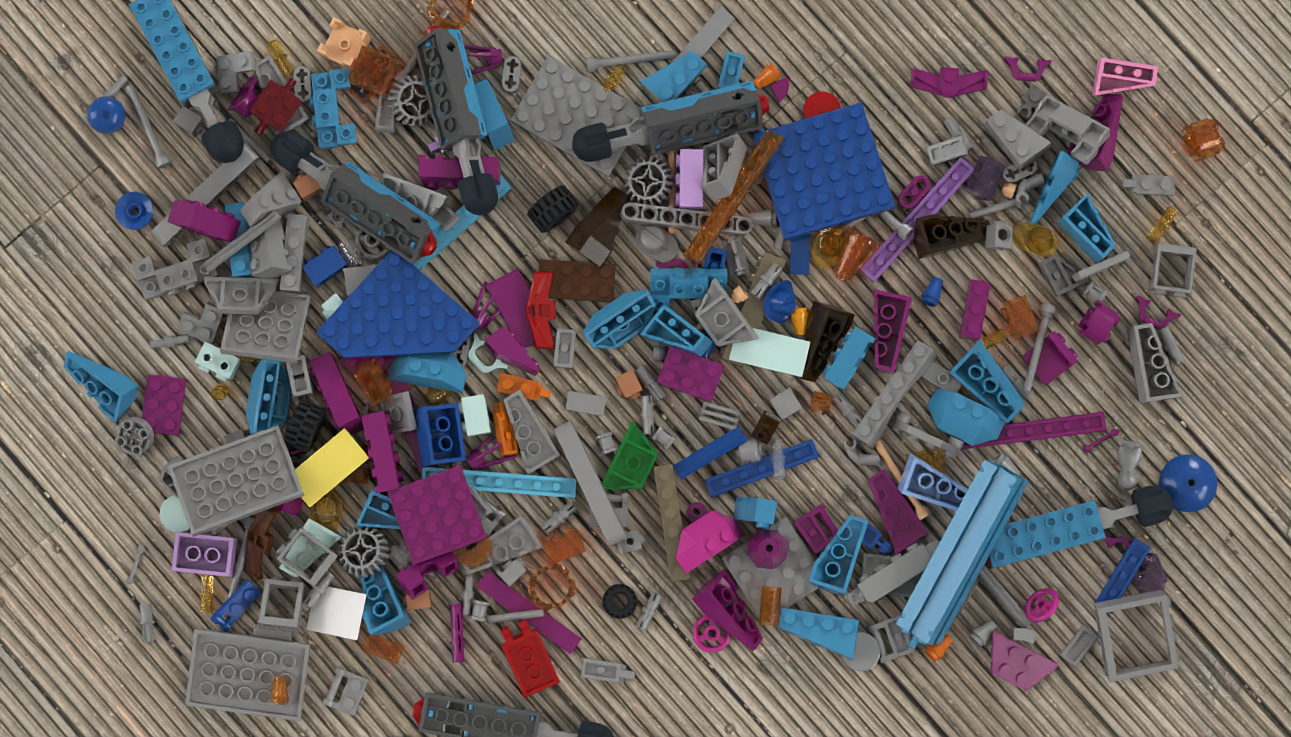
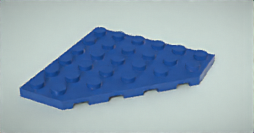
[316,250,480,359]

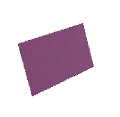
[486,268,553,348]

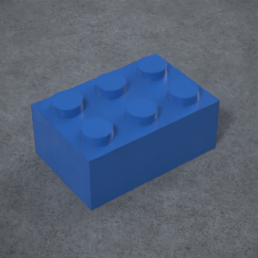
[413,403,466,467]

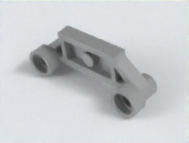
[891,412,964,459]

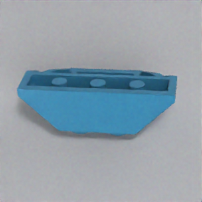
[583,289,656,349]
[387,352,467,393]
[246,359,292,434]
[927,388,1005,446]

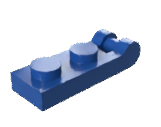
[211,579,262,632]

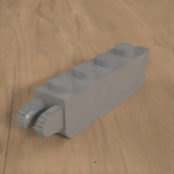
[846,541,939,606]

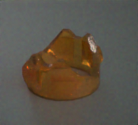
[426,0,474,30]
[528,564,576,611]

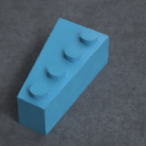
[950,339,1025,424]

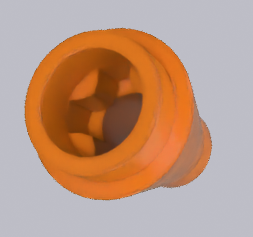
[753,63,781,90]
[924,634,953,662]

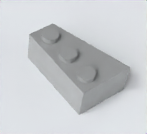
[985,109,1051,171]
[703,133,748,201]
[240,171,302,226]
[250,220,292,278]

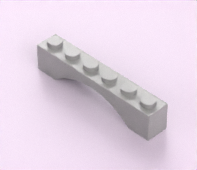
[852,340,937,449]

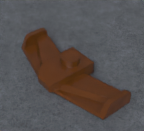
[245,507,280,580]

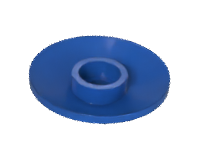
[115,192,153,230]

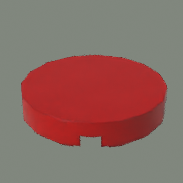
[803,91,841,119]

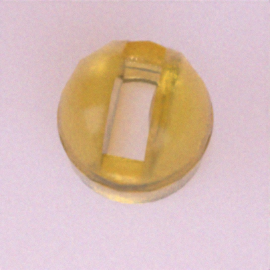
[211,383,228,400]

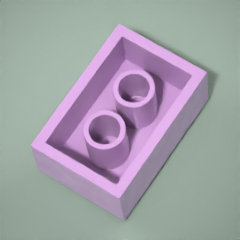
[675,149,703,211]
[171,532,237,577]

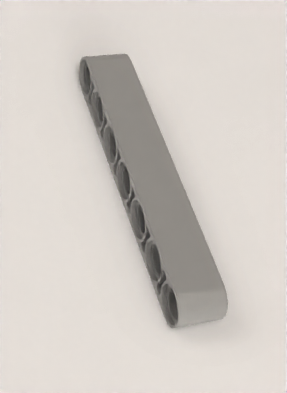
[151,143,260,247]
[620,203,753,236]
[553,420,628,546]

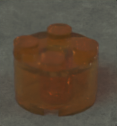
[1182,118,1225,162]

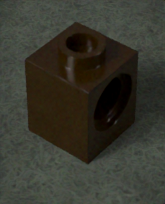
[751,410,781,445]

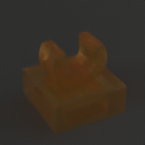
[810,391,832,415]

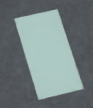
[729,328,810,377]

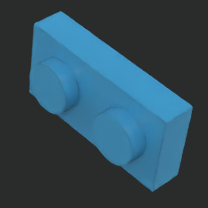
[717,51,745,89]

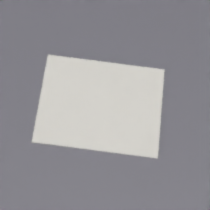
[306,587,367,640]

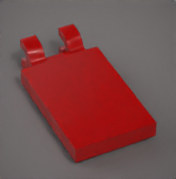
[501,619,560,698]

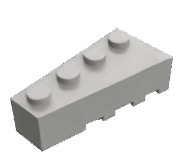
[1127,323,1184,404]

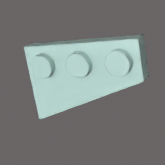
[279,517,342,578]

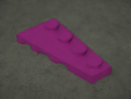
[868,469,928,554]

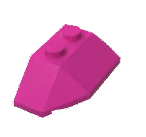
[675,510,745,574]

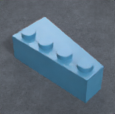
[779,608,860,661]

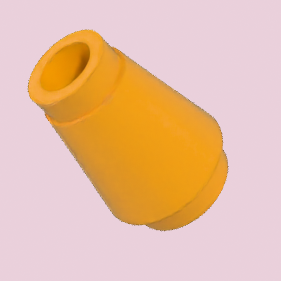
[790,307,809,335]

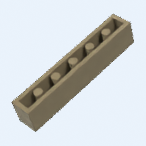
[719,252,786,368]
[653,464,690,582]

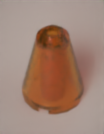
[834,227,881,282]

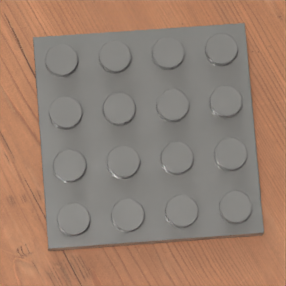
[220,291,311,363]
[721,517,819,624]

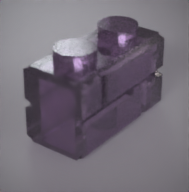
[965,156,1005,201]

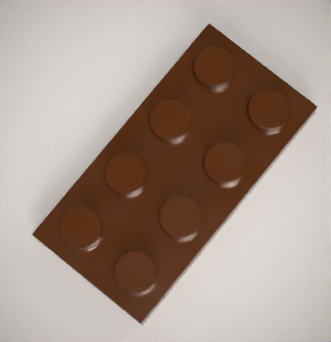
[539,259,616,303]

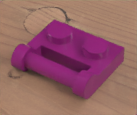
[794,503,838,554]

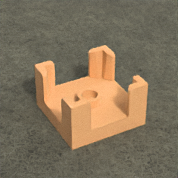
[317,17,371,71]

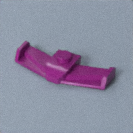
[911,67,988,98]

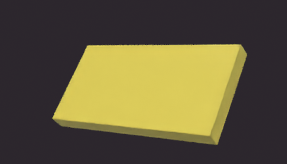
[295,428,369,508]

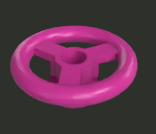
[1025,588,1059,622]
[693,615,731,653]

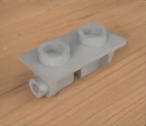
[722,237,750,278]

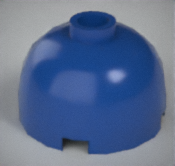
[87,96,126,134]

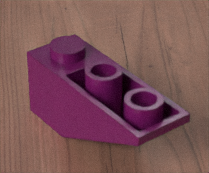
[484,326,540,376]

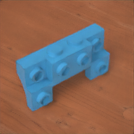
[310,68,357,150]
[650,268,727,310]

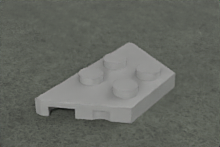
[382,173,450,217]
[204,277,279,314]
[695,278,759,346]

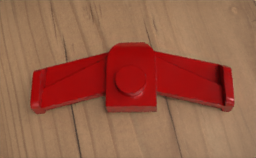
[526,272,556,349]

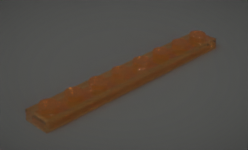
[683,130,784,264]

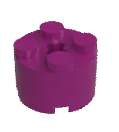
[1077,300,1121,345]

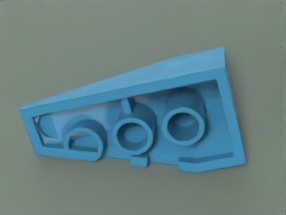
[1028,151,1080,228]
[225,202,253,278]
[64,351,138,423]
[808,515,868,597]
[359,556,412,636]

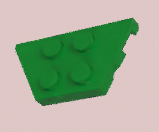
[602,422,659,490]

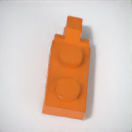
[496,373,551,401]
[493,402,519,456]

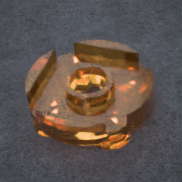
[453,534,492,566]

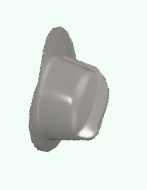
[635,225,678,262]

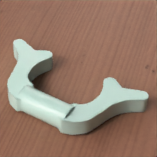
[468,333,508,373]

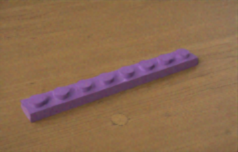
[860,157,975,283]

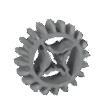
[388,75,433,127]
[624,156,675,206]
[337,526,390,578]

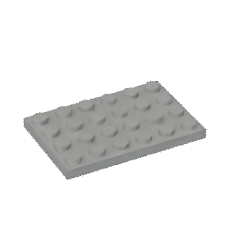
[510,55,642,177]
[168,425,305,537]
[185,628,311,721]

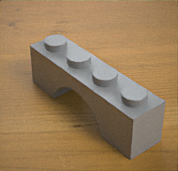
[280,214,310,294]

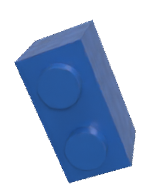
[302,245,349,288]

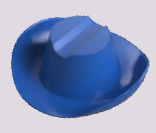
[764,280,796,324]

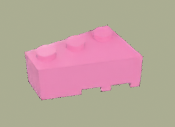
[1092,57,1158,96]

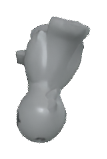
[1117,441,1142,490]

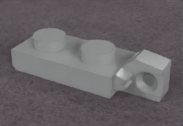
[1121,175,1175,196]
[580,658,636,683]

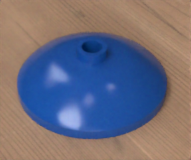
[1159,455,1217,512]

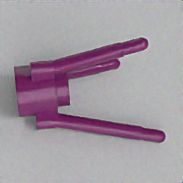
[464,45,502,75]
[470,281,501,329]
[467,434,517,470]

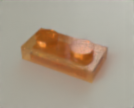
[759,586,782,627]
[361,632,405,664]

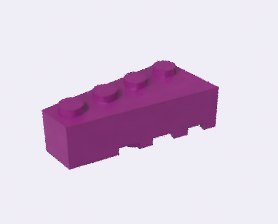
[419,154,501,190]
[874,289,912,375]
[309,351,364,435]
[361,410,404,493]

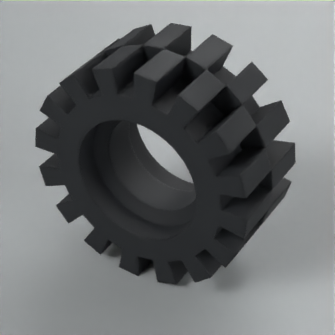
[602,584,637,619]

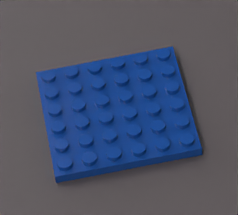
[752,102,895,241]

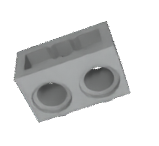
[286,355,315,398]

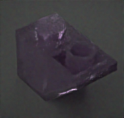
[1135,553,1168,593]

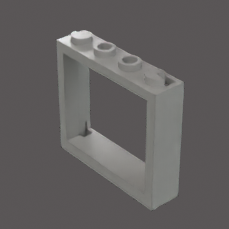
[1093,589,1180,682]

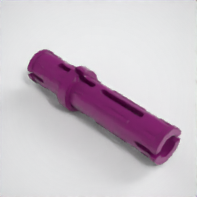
[449,604,465,663]

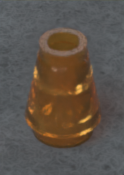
[270,676,289,704]

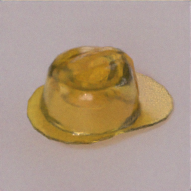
[1013,222,1058,257]
[812,226,843,269]
[310,491,343,532]

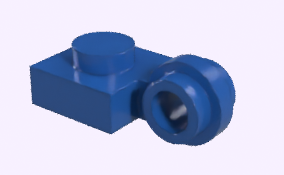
[862,523,893,555]

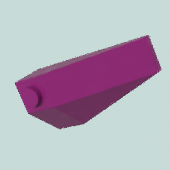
[1067,94,1123,171]
[692,569,763,651]

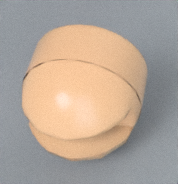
[1002,183,1017,199]

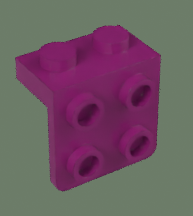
[1023,331,1078,385]

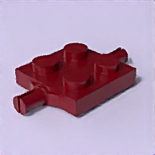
[249,78,302,135]

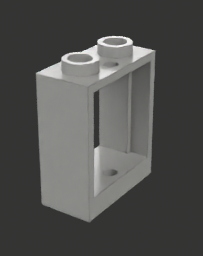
[1150,243,1197,298]
[276,526,338,586]
[258,577,306,633]

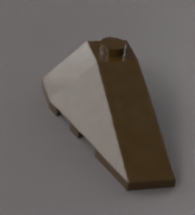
[565,186,630,268]
[913,214,990,259]
[799,300,855,382]

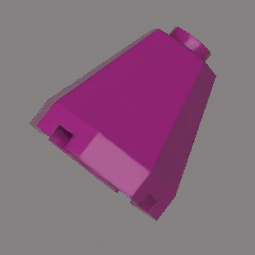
[748,529,788,569]

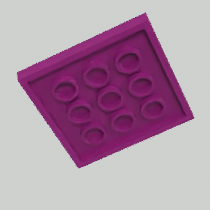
[387,465,487,565]

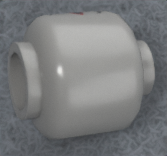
[735,437,765,464]

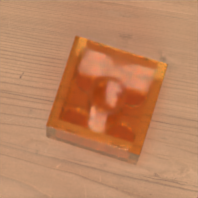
[349,45,400,98]

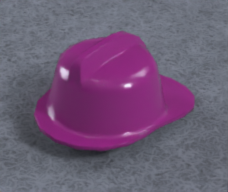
[227,75,258,118]

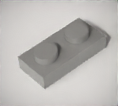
[553,328,576,369]

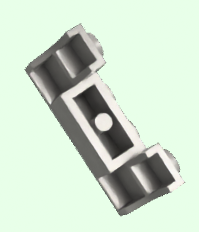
[1025,95,1110,165]
[132,239,219,301]

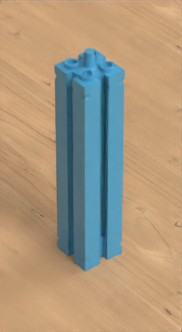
[896,459,1029,649]

